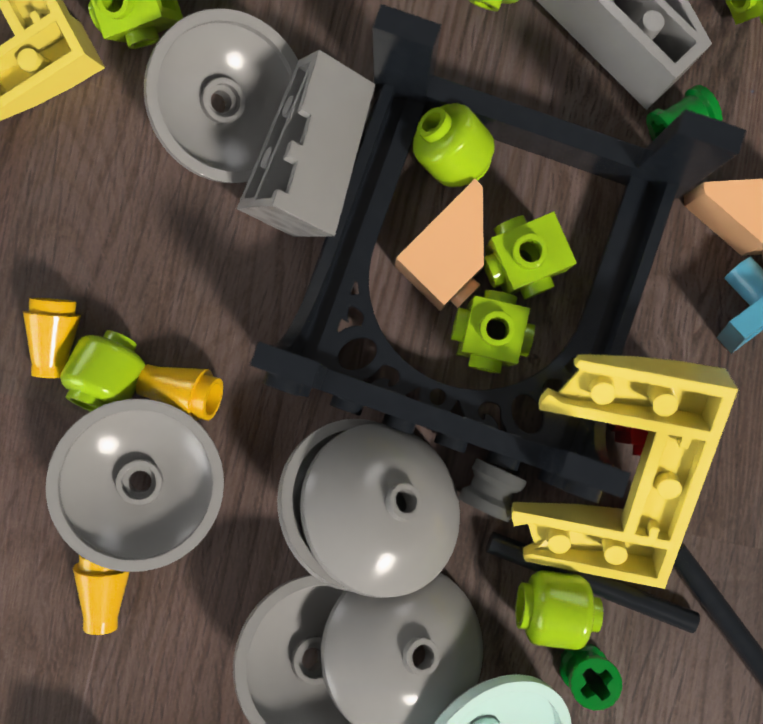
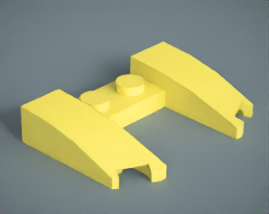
[0,0,105,121]
[511,354,738,589]

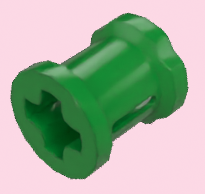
[646,85,723,141]
[559,644,622,711]

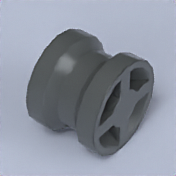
[458,458,527,522]

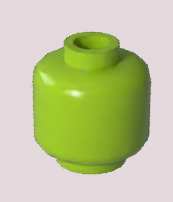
[413,103,495,188]
[60,330,145,411]
[515,570,603,650]

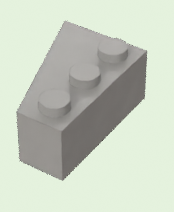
[537,0,712,110]

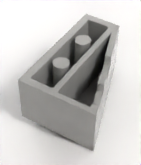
[237,50,375,237]

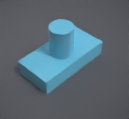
[717,256,763,354]

